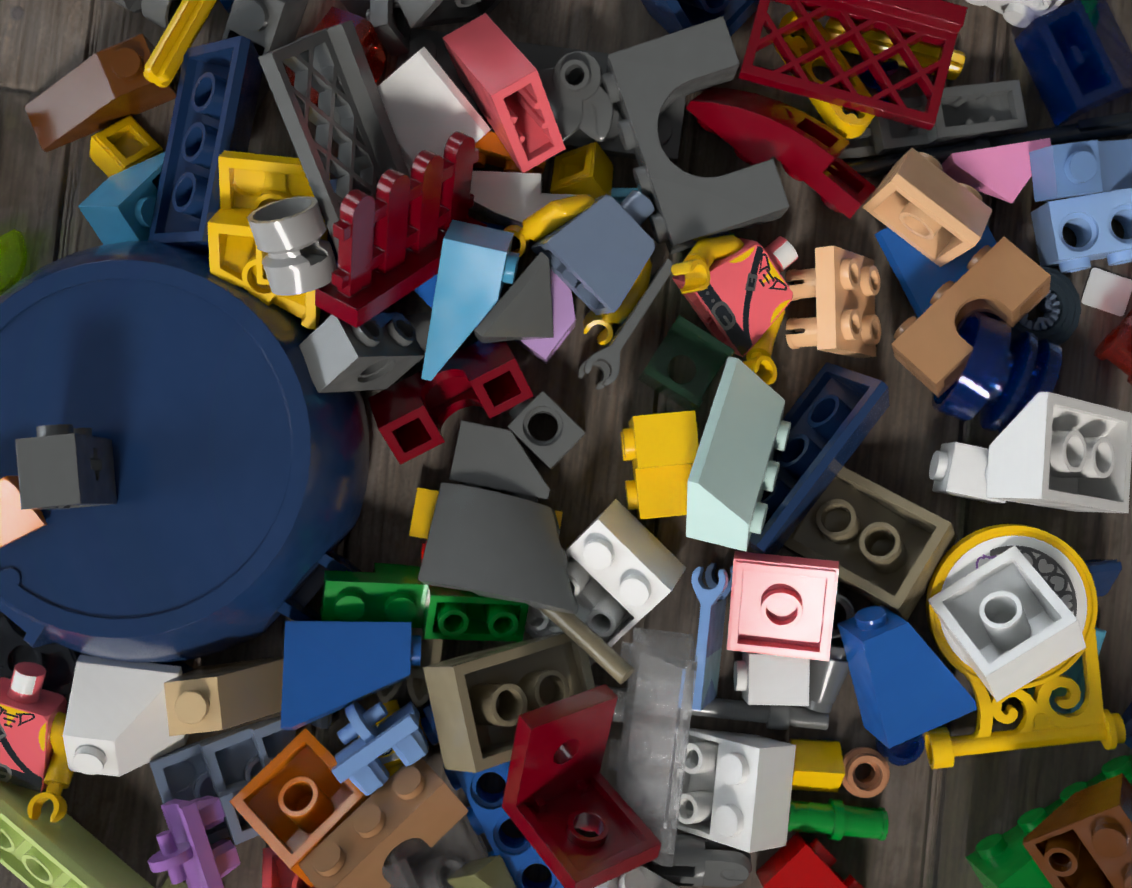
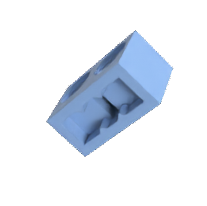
[1031,188,1132,274]

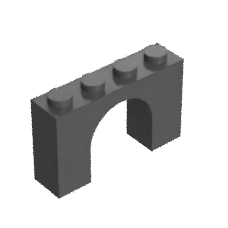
[601,16,790,255]

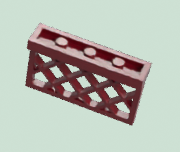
[738,0,968,131]

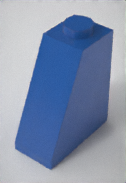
[838,605,977,749]
[280,621,421,730]

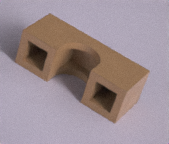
[891,237,1051,398]
[298,758,469,888]

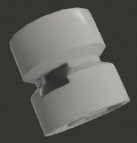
[247,196,338,296]

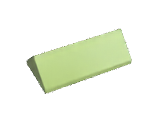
[0,780,154,888]

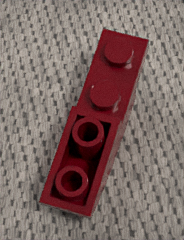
[686,87,876,219]

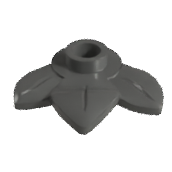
[538,51,614,142]

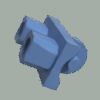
[331,701,429,796]

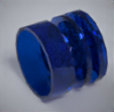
[932,311,1062,433]

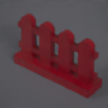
[315,131,487,328]

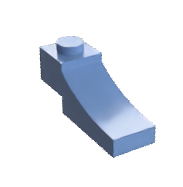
[1029,139,1132,202]

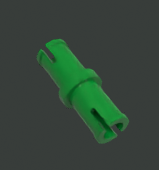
[788,799,889,841]

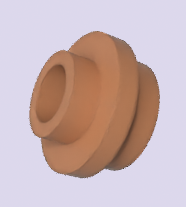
[842,747,890,798]

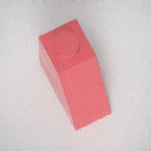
[442,13,566,173]

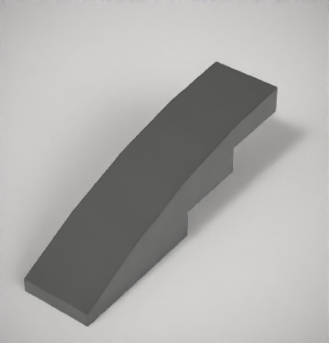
[815,79,1028,162]

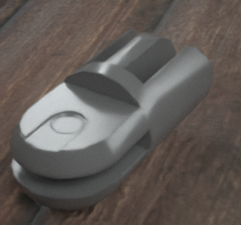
[642,832,752,887]

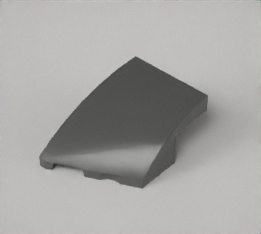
[418,482,578,614]

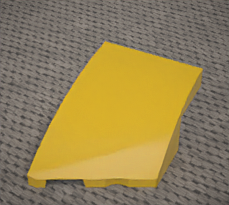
[207,150,330,330]

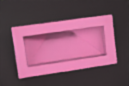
[942,138,1051,203]

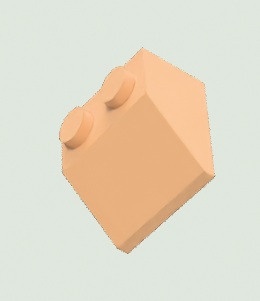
[862,148,992,267]

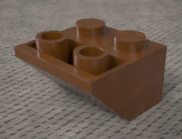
[1023,773,1132,888]

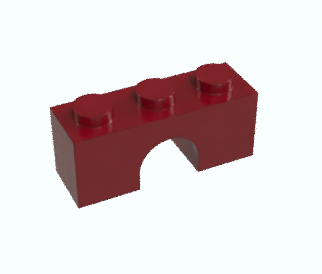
[368,340,534,465]

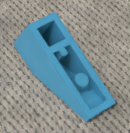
[421,220,520,381]

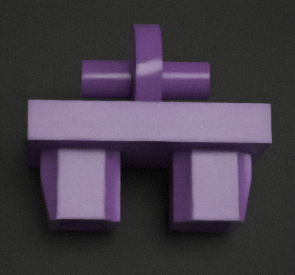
[148,796,241,888]

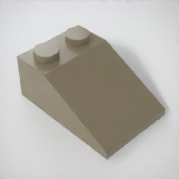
[782,467,957,621]
[423,632,595,773]

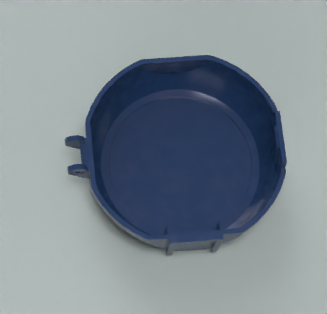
[0,241,370,663]

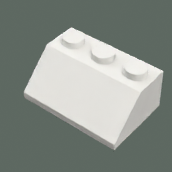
[985,392,1132,513]

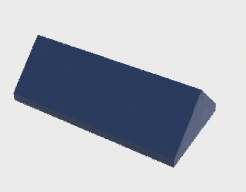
[148,35,263,251]
[748,362,890,555]

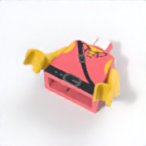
[671,235,798,385]
[0,662,74,823]

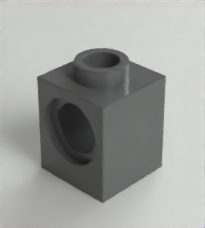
[507,391,585,469]

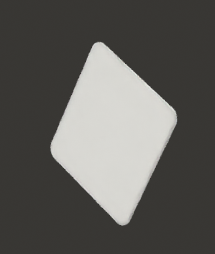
[1081,268,1132,316]

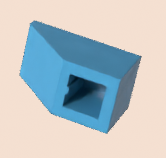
[78,152,165,245]

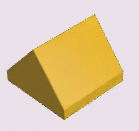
[790,738,845,792]

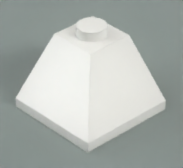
[63,655,188,777]

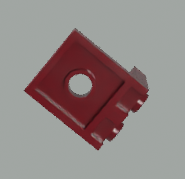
[502,684,662,888]

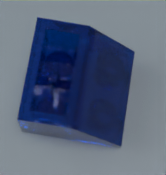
[1014,0,1132,127]

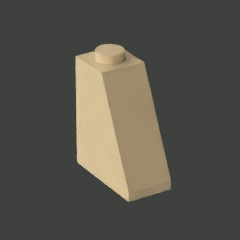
[164,656,284,736]

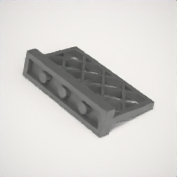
[258,20,411,254]

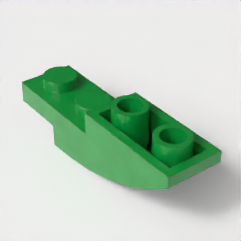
[320,563,529,642]

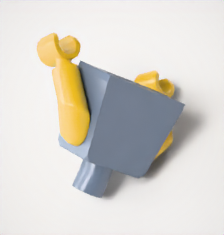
[503,190,656,345]

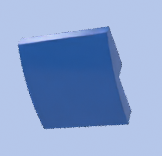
[875,225,997,318]

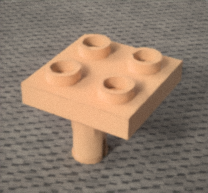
[785,246,881,358]

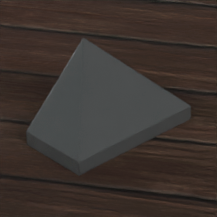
[474,252,554,343]

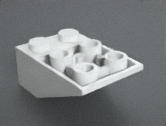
[525,499,686,665]

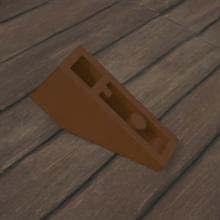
[24,33,177,153]

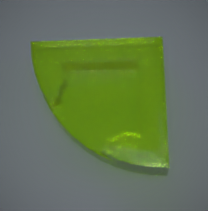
[0,229,27,295]

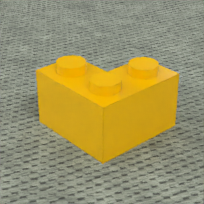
[620,410,699,519]

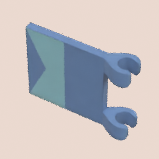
[690,563,733,711]

